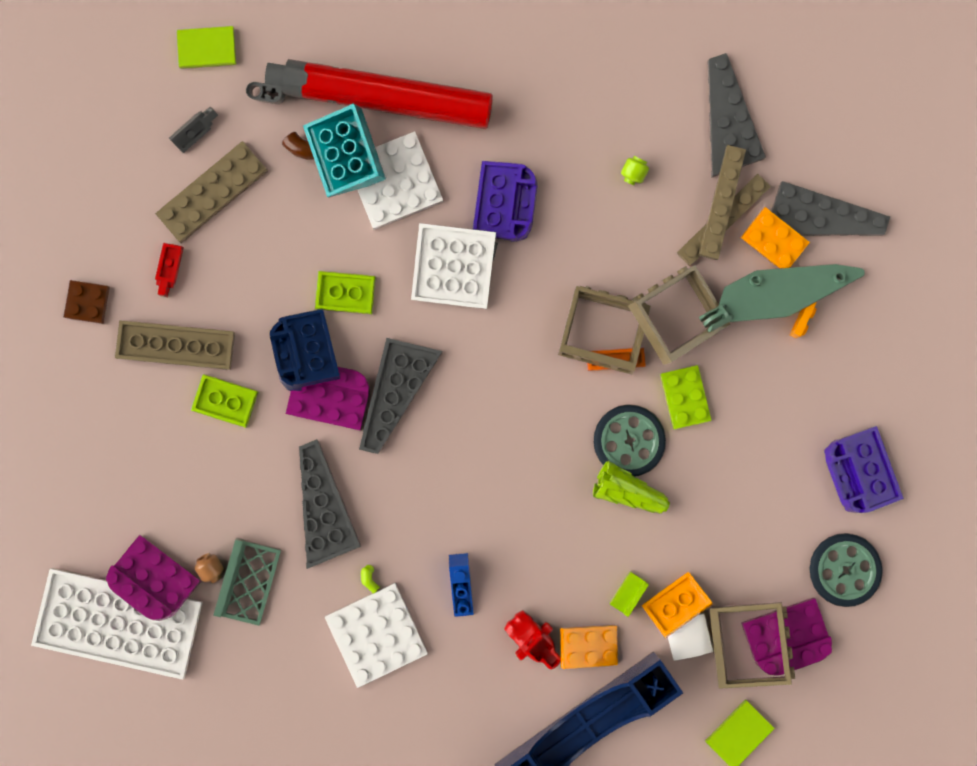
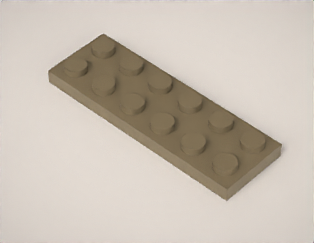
[155,141,268,243]
[115,320,235,370]

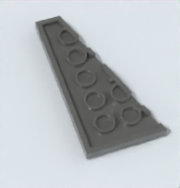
[708,53,766,178]

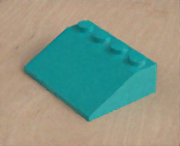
[303,104,386,198]

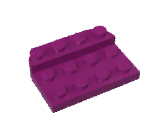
[285,367,370,431]
[106,535,201,621]
[741,598,832,676]

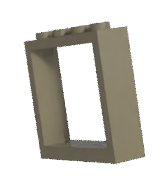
[628,265,731,365]
[558,286,651,375]
[709,602,795,689]

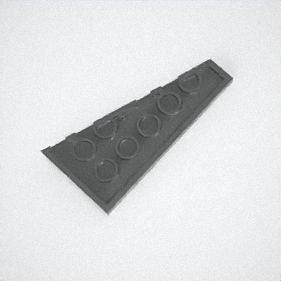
[771,181,890,236]
[359,338,443,454]
[299,439,361,569]

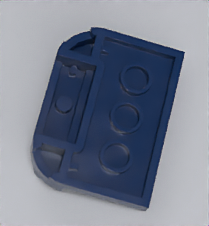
[270,309,340,391]

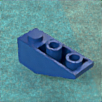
[449,553,474,617]

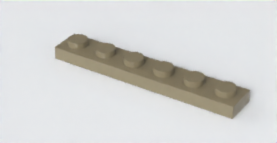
[699,145,746,260]
[677,174,771,266]

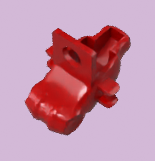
[504,610,561,670]

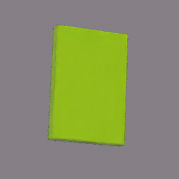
[177,26,236,69]
[315,271,376,315]
[191,374,258,428]
[705,699,775,766]

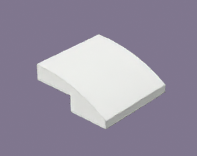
[668,613,714,661]

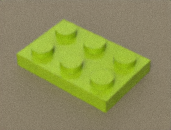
[660,365,712,430]

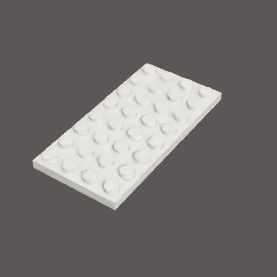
[31,568,203,680]

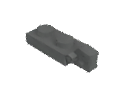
[169,107,218,153]

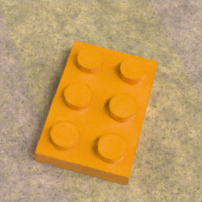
[740,207,810,269]
[641,572,713,639]
[560,625,618,669]

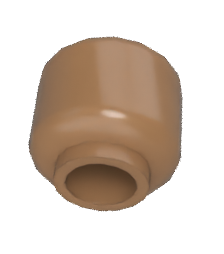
[195,553,224,583]

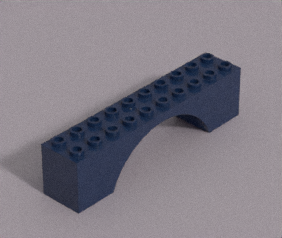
[494,652,683,766]

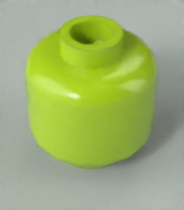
[621,156,649,186]

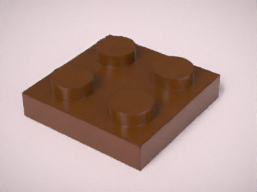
[63,280,110,324]

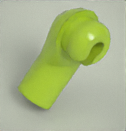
[361,565,380,594]

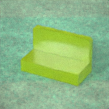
[609,572,649,617]

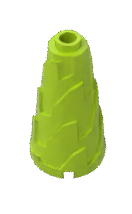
[592,461,670,514]

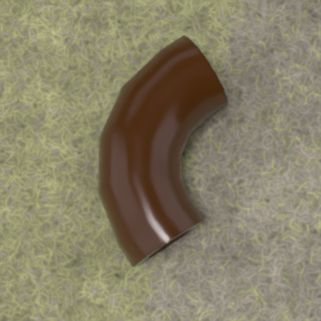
[282,132,314,160]

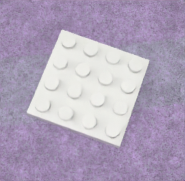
[357,131,443,230]
[411,223,496,309]
[325,583,428,688]

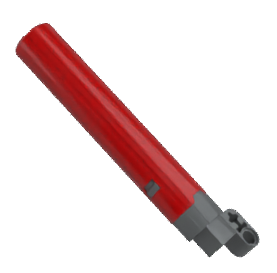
[246,59,493,129]

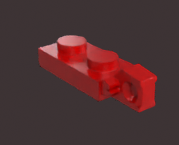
[155,243,184,298]

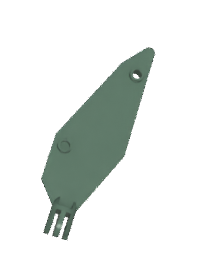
[699,264,865,333]

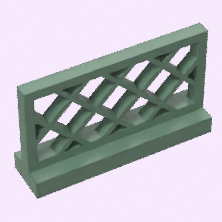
[213,538,281,626]

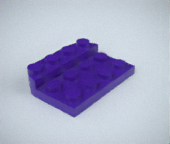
[473,161,538,242]
[824,426,904,513]

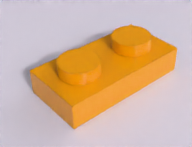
[789,302,817,338]

